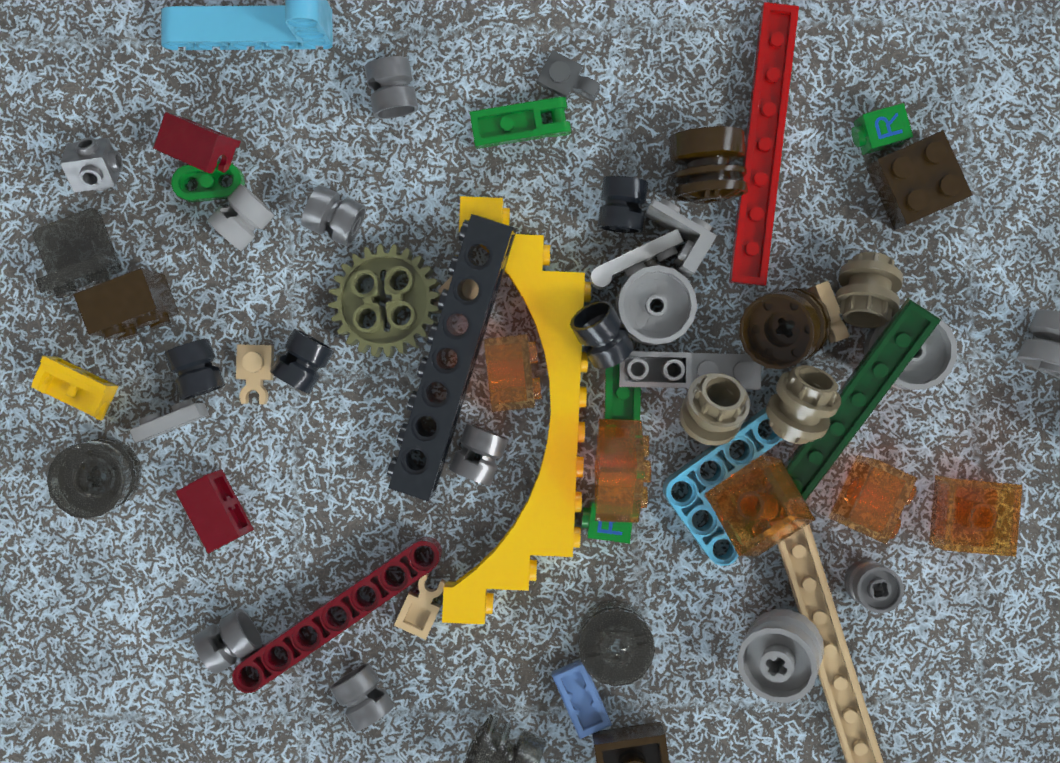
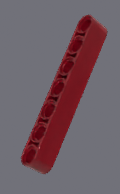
[232,537,442,693]

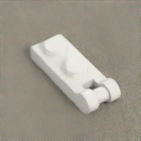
[590,229,684,290]

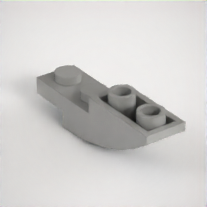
[619,351,761,390]

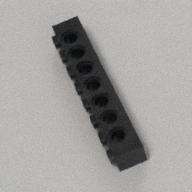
[387,214,518,502]

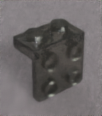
[33,208,123,298]

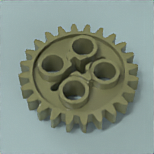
[328,244,442,358]

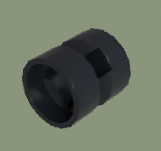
[597,176,648,234]
[570,301,634,369]
[270,329,335,394]
[164,339,225,400]

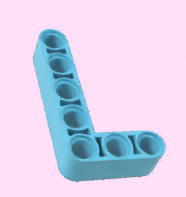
[161,0,333,50]
[663,407,783,566]

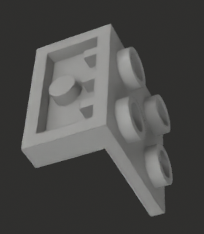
[645,199,717,279]

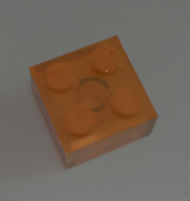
[484,334,542,412]
[594,419,651,523]
[705,455,815,556]
[829,455,917,545]
[929,475,1023,557]

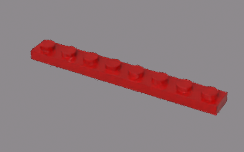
[729,2,799,287]

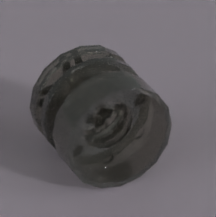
[47,437,142,519]
[577,599,655,687]
[463,714,545,763]

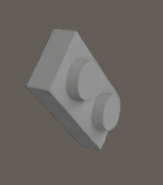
[129,399,210,443]

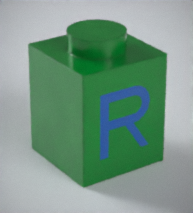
[852,103,913,155]
[581,499,634,544]

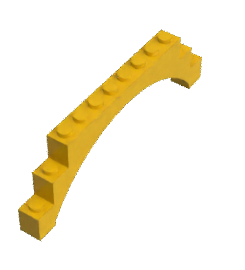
[442,196,591,624]

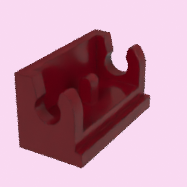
[153,112,241,174]
[176,469,254,554]

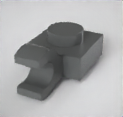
[536,50,600,102]

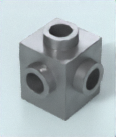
[60,138,123,193]

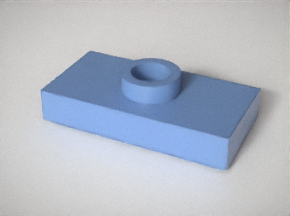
[551,658,612,739]

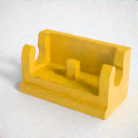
[31,356,119,421]

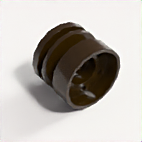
[669,126,748,204]
[739,288,831,369]

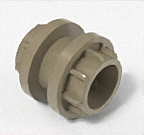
[835,252,903,328]
[766,365,841,444]
[679,373,750,446]

